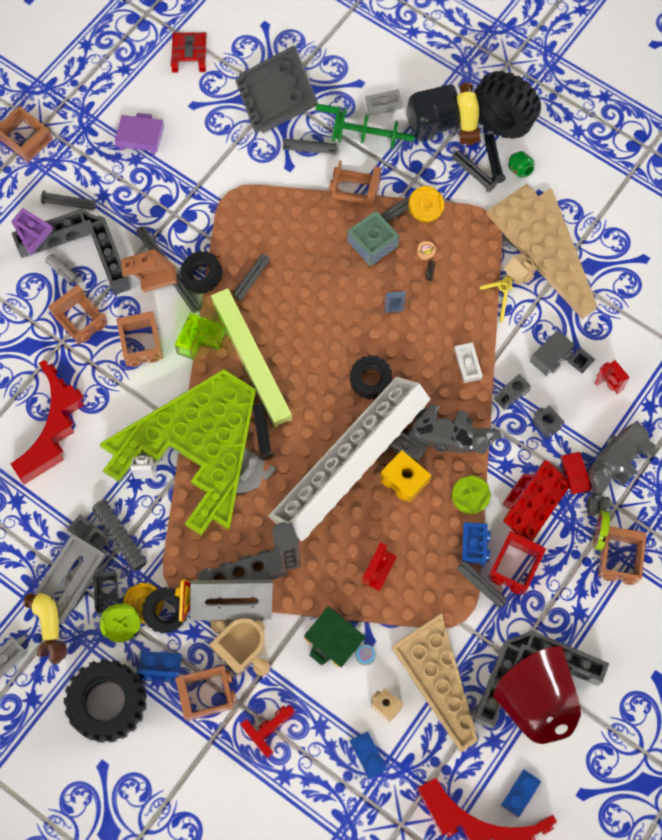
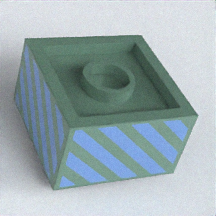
[347,211,400,267]

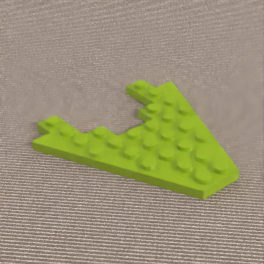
[99,370,256,536]

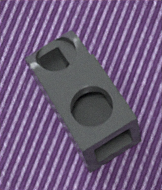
[494,374,531,410]

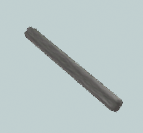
[136,226,201,313]

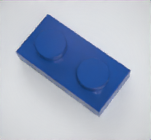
[349,731,388,779]
[501,769,542,818]

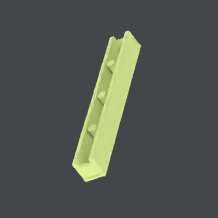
[211,288,292,428]

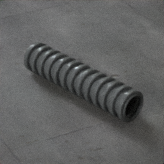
[92,500,147,571]

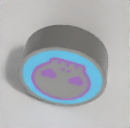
[355,644,376,666]

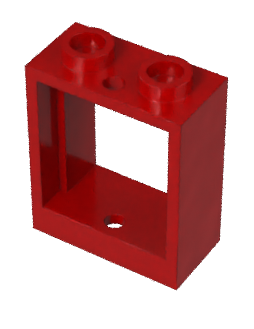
[488,531,547,595]

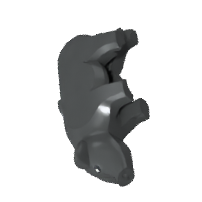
[587,422,657,496]

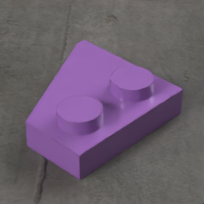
[11,208,53,256]

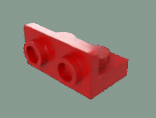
[595,360,630,394]
[362,542,397,591]

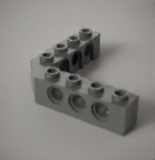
[12,209,131,295]
[197,522,301,602]
[473,630,609,729]

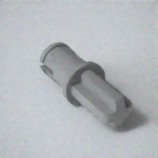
[45,254,78,283]

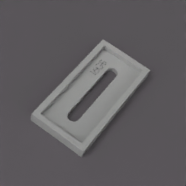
[34,534,107,624]
[190,579,273,621]

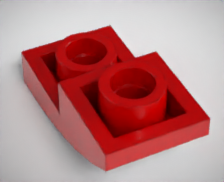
[560,452,591,494]

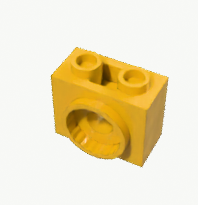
[380,450,432,503]

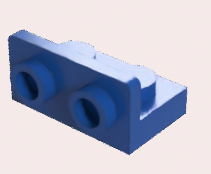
[462,522,491,567]
[137,651,182,683]

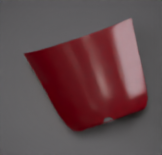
[494,646,581,744]

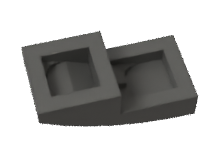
[67,514,111,551]

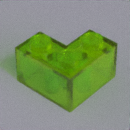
[175,313,226,360]

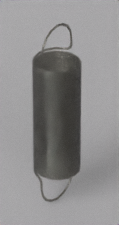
[425,257,435,284]

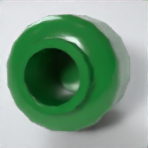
[508,151,535,178]

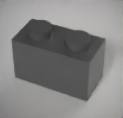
[530,330,575,376]

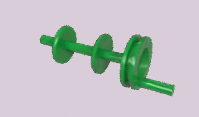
[316,103,415,149]

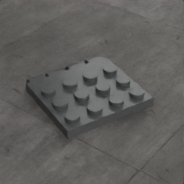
[235,46,318,133]

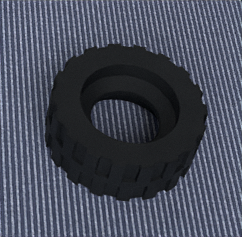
[180,251,223,294]
[350,355,392,400]
[142,587,189,634]

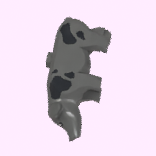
[409,404,502,454]

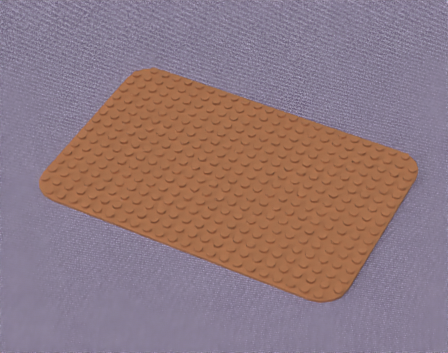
[163,184,502,629]

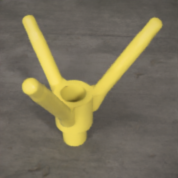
[479,275,513,323]

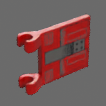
[170,32,207,73]

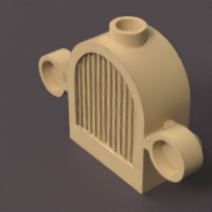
[209,618,270,677]

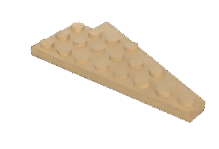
[486,184,598,319]

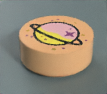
[417,241,436,260]

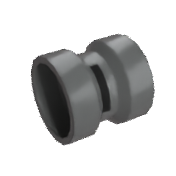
[587,496,610,516]

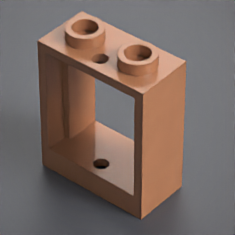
[0,106,53,162]
[116,311,164,367]
[598,526,647,585]
[175,666,237,721]

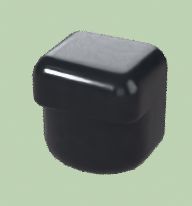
[406,84,460,141]

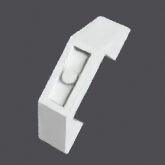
[131,452,158,479]

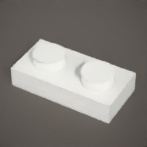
[454,342,483,383]

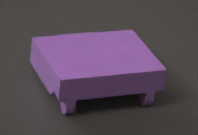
[115,113,164,155]

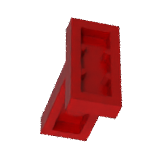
[240,705,295,759]

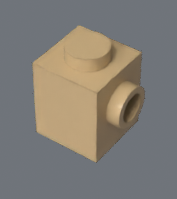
[504,253,538,285]
[371,688,404,723]

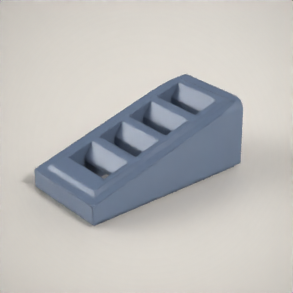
[384,291,406,313]

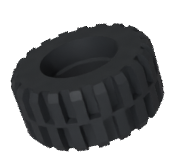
[474,71,541,139]
[63,659,147,743]

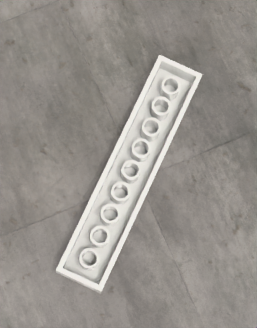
[269,377,430,541]

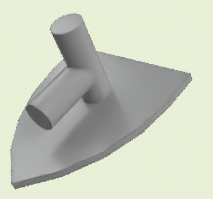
[236,448,276,494]

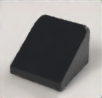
[568,347,596,374]

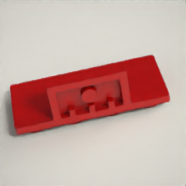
[502,460,569,542]

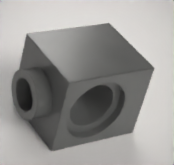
[532,405,564,439]

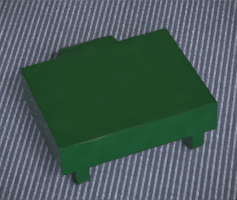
[304,605,366,668]

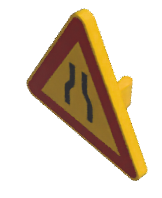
[175,579,190,622]

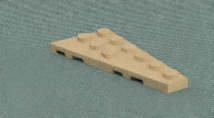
[391,613,478,753]

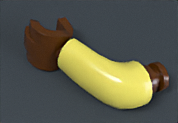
[457,83,481,146]
[23,593,67,665]

